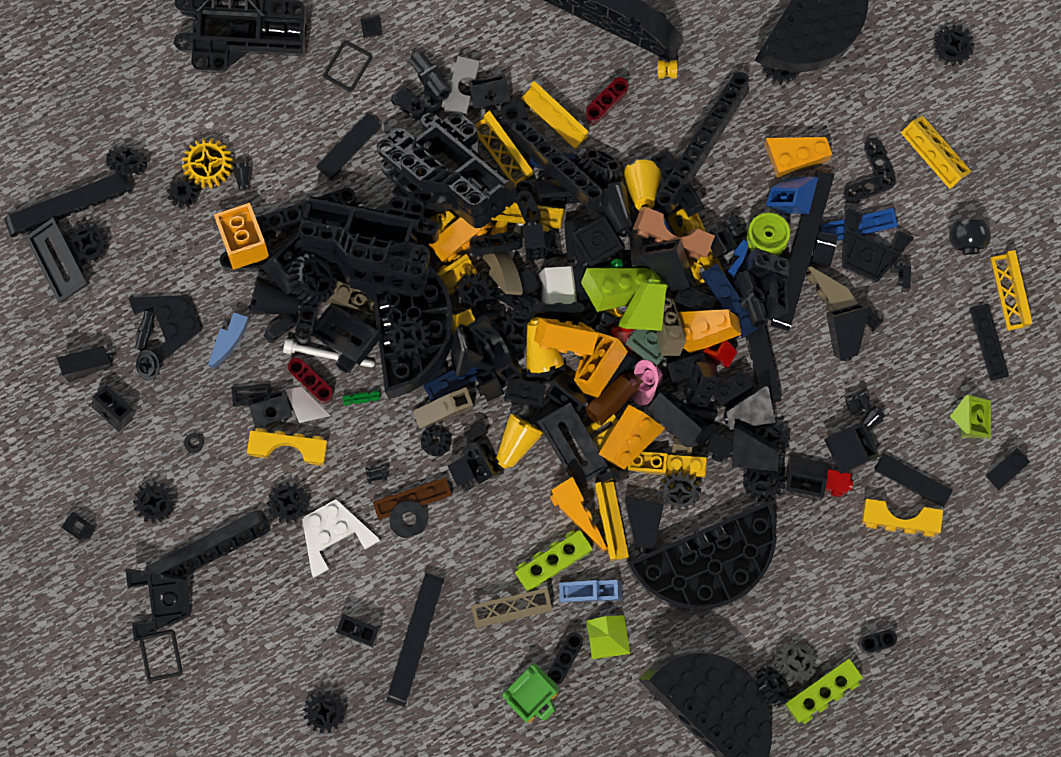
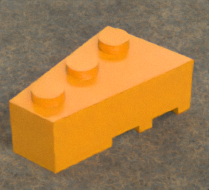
[764,137,833,178]
[429,217,494,262]
[678,309,742,354]
[534,318,599,357]
[574,332,628,398]
[599,405,665,469]

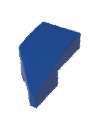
[728,240,748,279]

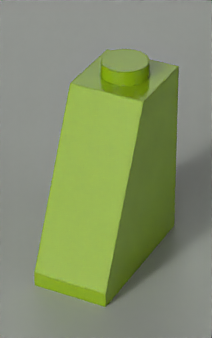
[619,279,666,331]

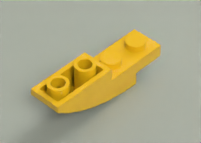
[628,452,708,478]

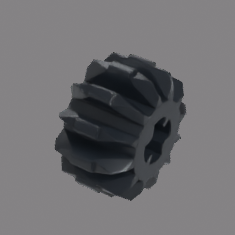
[167,176,199,209]

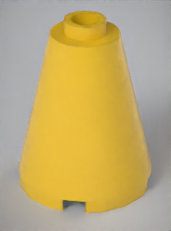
[623,160,661,211]
[526,317,564,373]
[496,414,544,469]

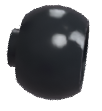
[949,219,991,255]

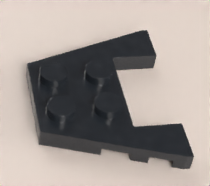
[842,208,914,283]
[128,295,202,365]
[125,568,191,641]

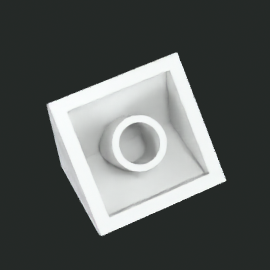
[538,266,577,305]

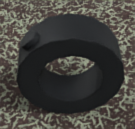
[184,433,204,453]

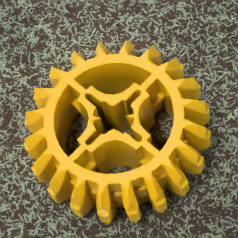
[182,138,233,189]

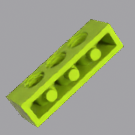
[515,530,593,592]
[784,659,863,724]

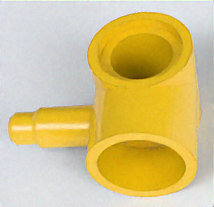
[430,211,457,234]

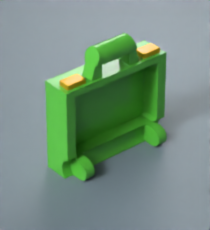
[501,663,561,723]

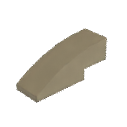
[483,252,523,295]

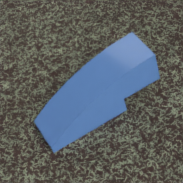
[208,313,250,369]
[559,580,622,602]

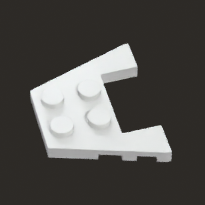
[302,500,380,578]

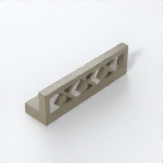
[471,588,552,628]

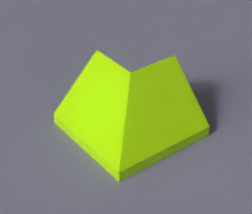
[950,395,991,438]
[586,615,630,660]

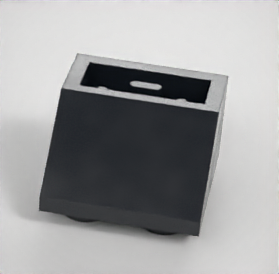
[824,422,880,474]
[783,456,828,501]

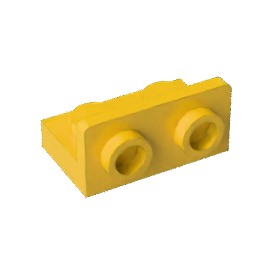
[437,254,478,296]

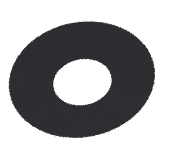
[389,501,428,538]

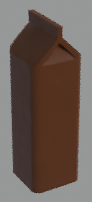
[585,371,643,426]

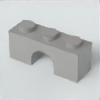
[442,56,480,118]

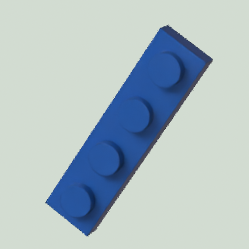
[820,208,898,241]

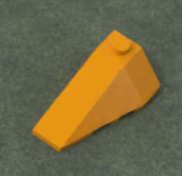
[550,477,607,552]

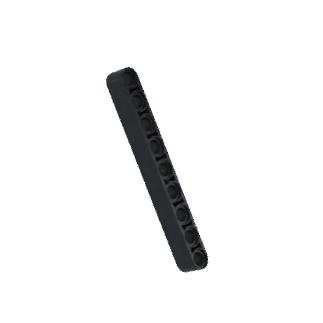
[656,72,749,214]
[771,169,835,332]

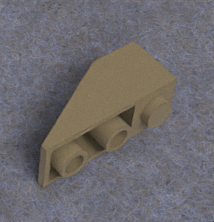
[806,266,858,312]
[327,281,376,318]
[657,297,686,356]
[413,388,474,429]

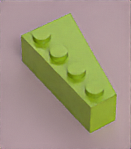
[581,268,668,312]

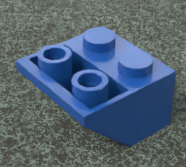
[766,177,818,214]

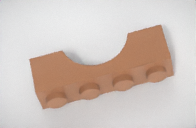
[633,207,715,259]

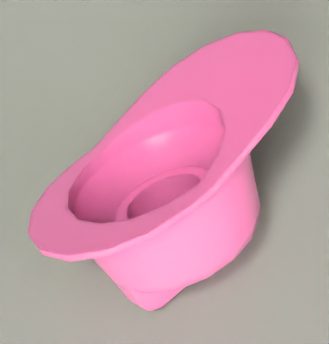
[632,360,663,405]

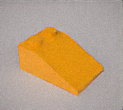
[214,203,269,270]

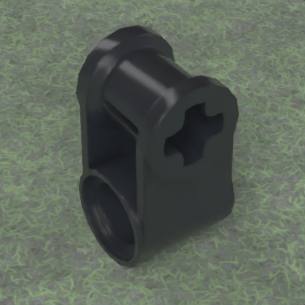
[390,86,426,120]

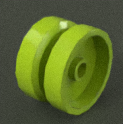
[746,212,790,256]

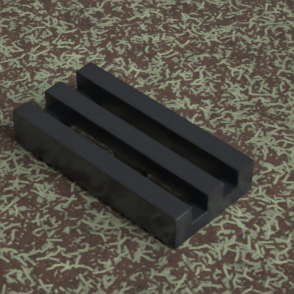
[231,384,271,407]

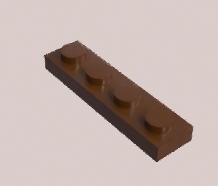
[373,477,452,521]

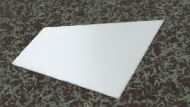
[286,387,330,423]

